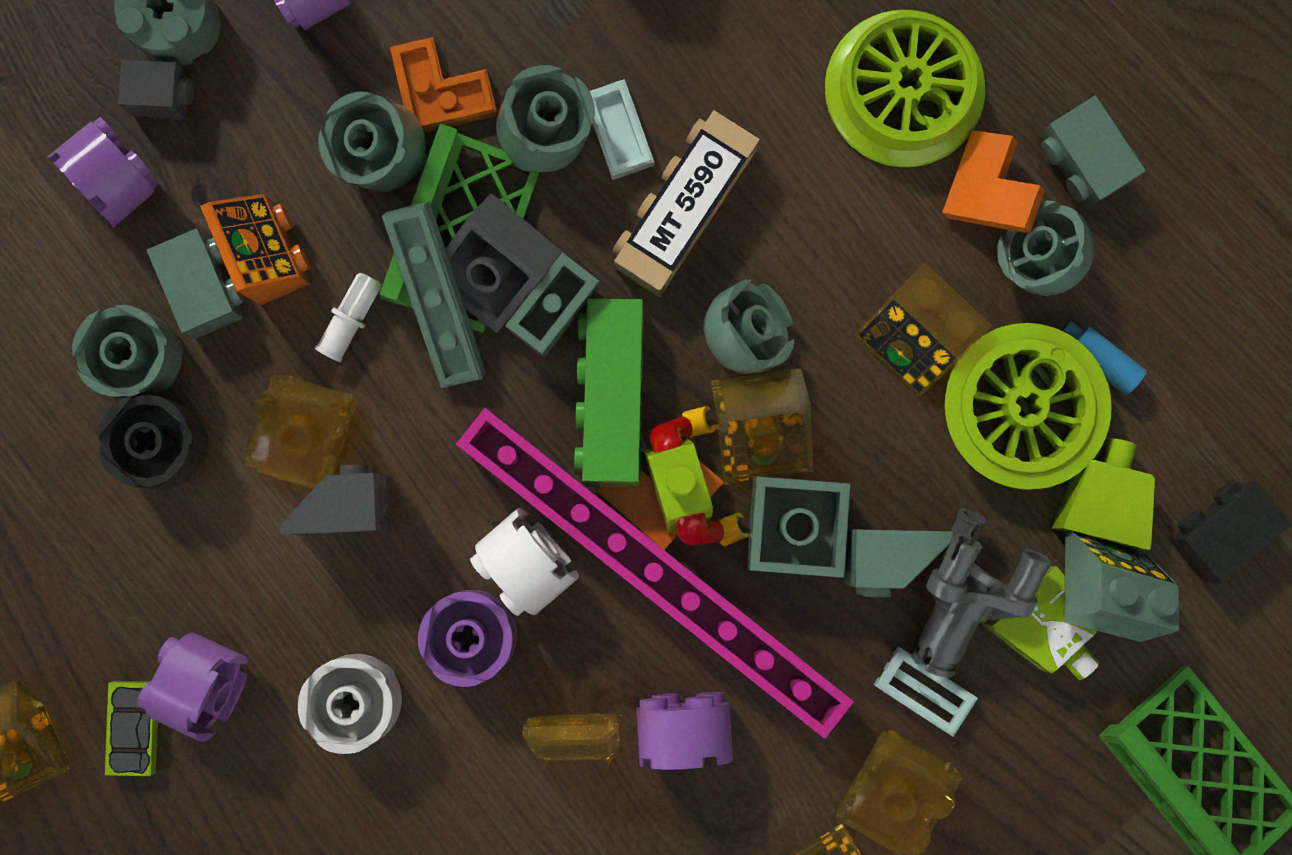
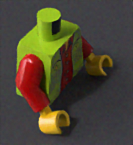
[643,406,749,546]

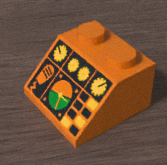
[200,194,311,305]

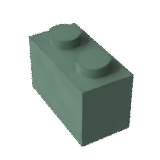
[1038,95,1146,210]
[147,228,245,339]
[505,252,600,359]

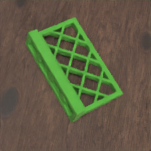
[379,123,539,334]
[1098,666,1292,855]

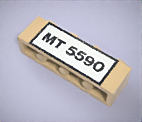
[612,110,760,298]

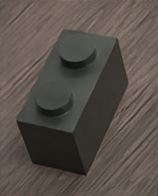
[1169,481,1292,583]

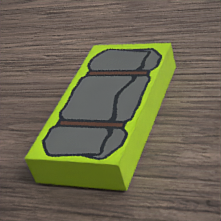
[105,681,158,776]

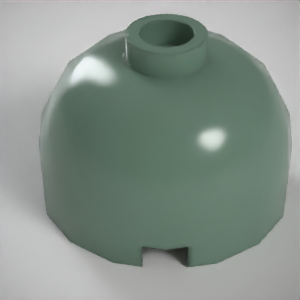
[997,200,1095,296]
[703,279,794,374]

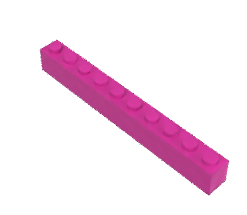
[456,408,854,739]

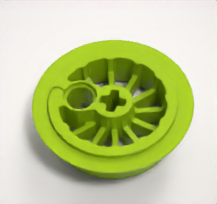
[825,9,985,168]
[945,323,1112,490]

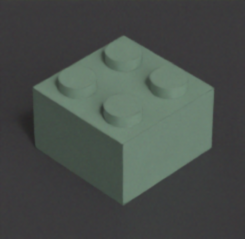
[746,476,850,578]

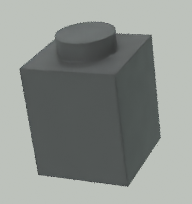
[118,60,194,119]

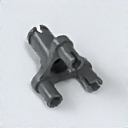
[912,508,1052,678]

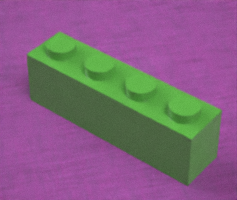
[574,299,644,488]

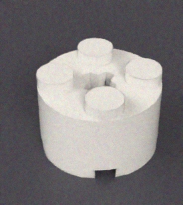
[470,508,579,616]
[298,654,402,754]

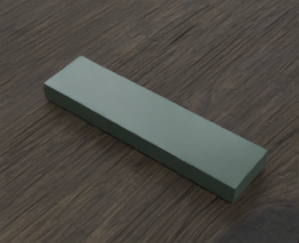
[382,201,487,388]

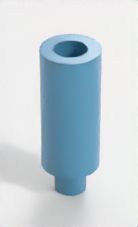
[1061,320,1147,396]

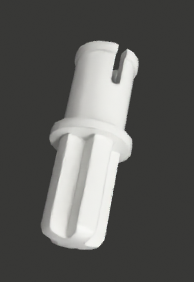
[315,273,381,362]

